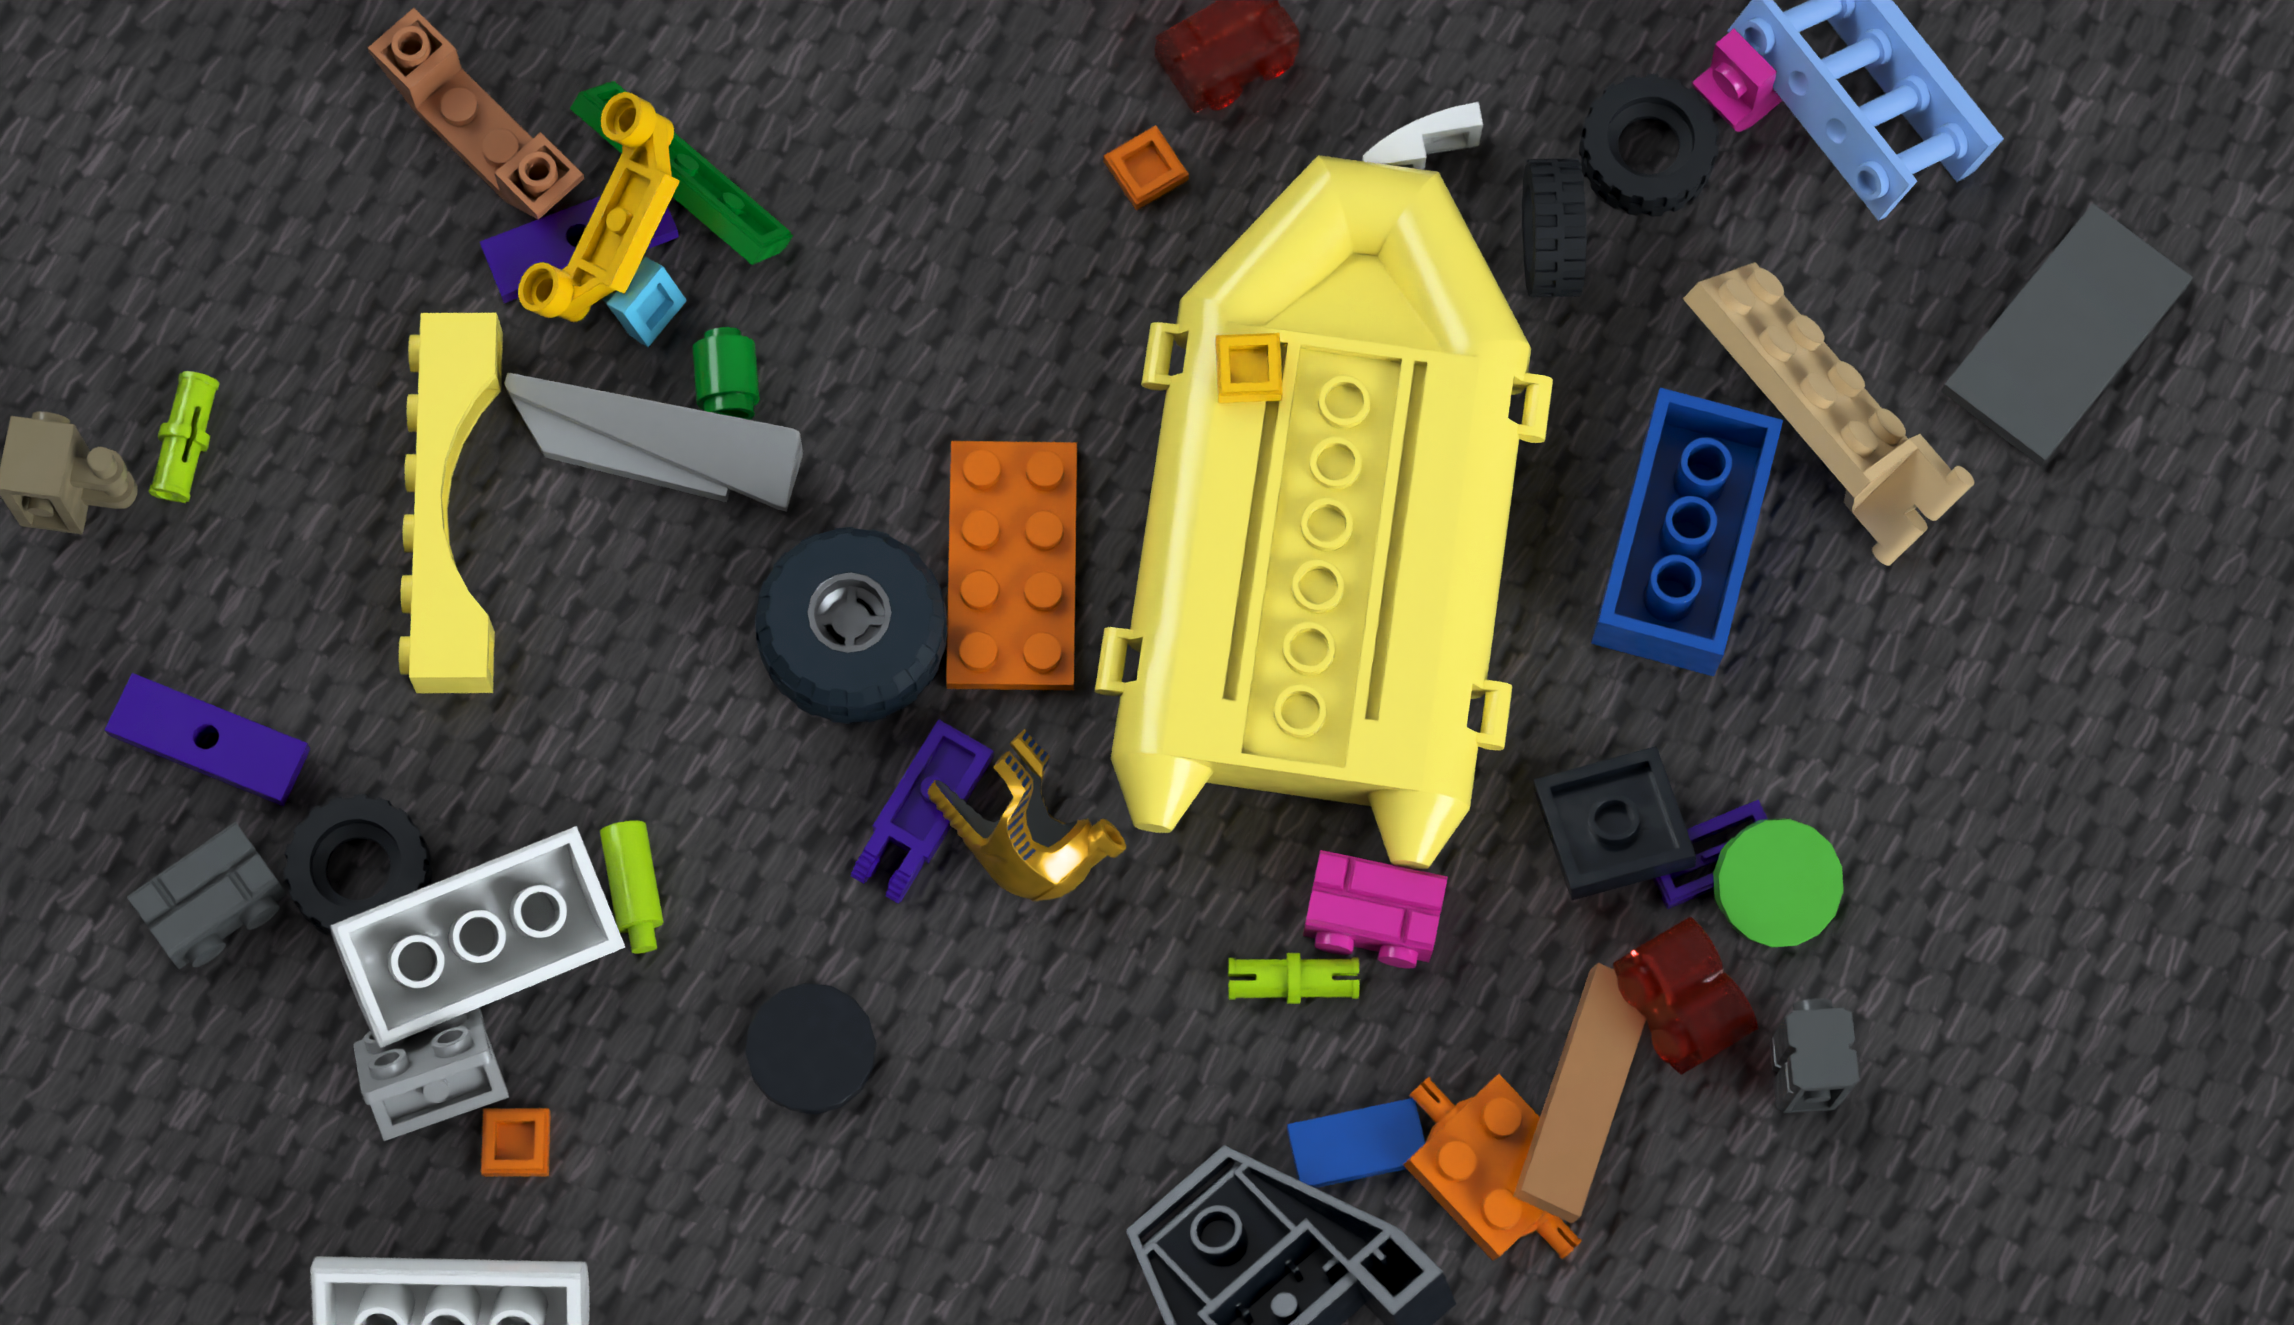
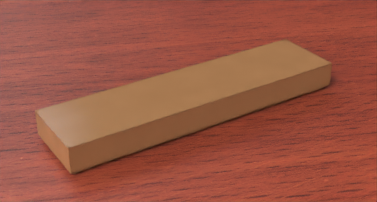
[1513,962,1656,1223]

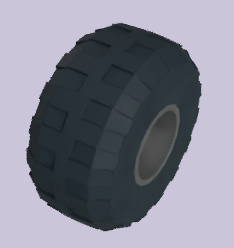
[755,527,948,724]

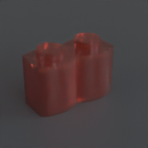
[1613,917,1759,1075]

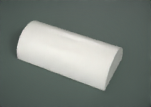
[330,826,625,1048]
[311,1257,589,1325]

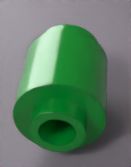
[692,327,760,420]

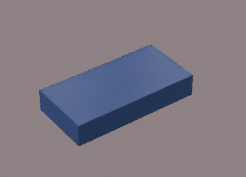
[1286,1098,1425,1188]

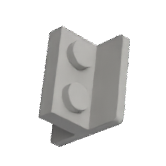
[353,1007,509,1141]

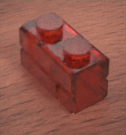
[1155,0,1300,114]

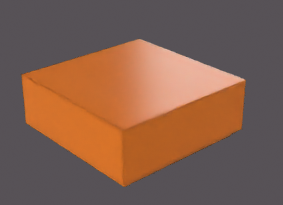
[1103,125,1189,210]
[481,1108,550,1176]

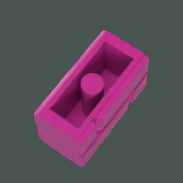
[1303,850,1448,968]

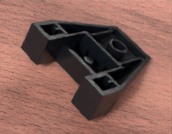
[1126,1145,1456,1325]

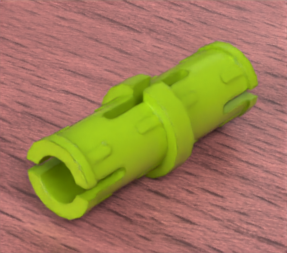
[148,371,219,503]
[1228,953,1359,1004]

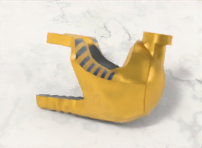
[928,729,1126,901]

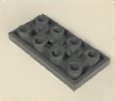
[1941,203,2193,467]

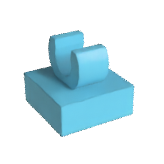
[602,257,687,347]

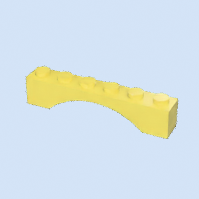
[399,313,503,693]

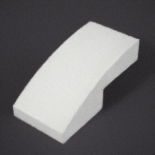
[1362,102,1483,170]

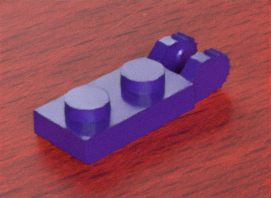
[851,720,994,904]

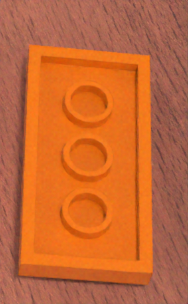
[946,441,1077,690]

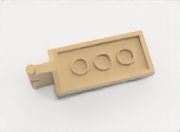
[1683,262,1974,566]

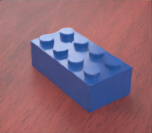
[1591,388,1783,676]

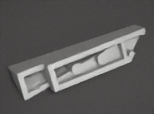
[504,373,803,512]

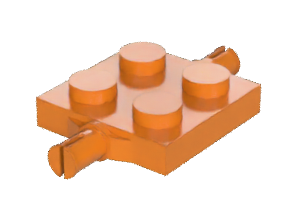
[1403,1074,1582,1261]

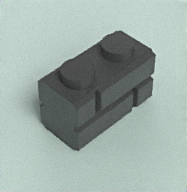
[127,821,287,969]
[1769,999,1859,1113]

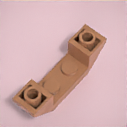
[368,8,584,219]

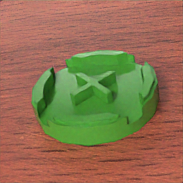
[1713,818,1843,947]

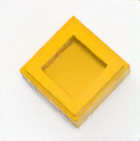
[1215,333,1283,403]

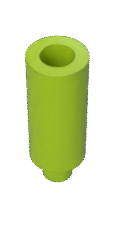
[600,820,664,954]

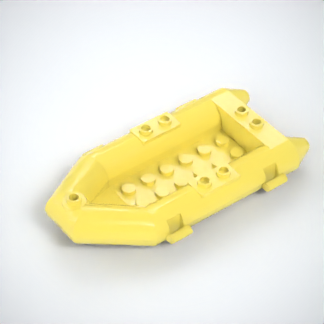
[1095,155,1553,869]

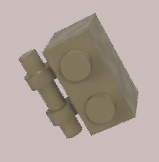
[0,412,138,534]

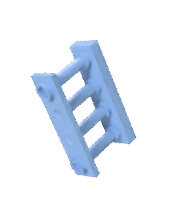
[1727,0,2003,221]

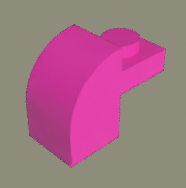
[1692,28,1783,132]

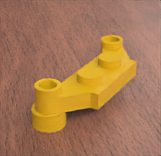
[518,92,680,322]

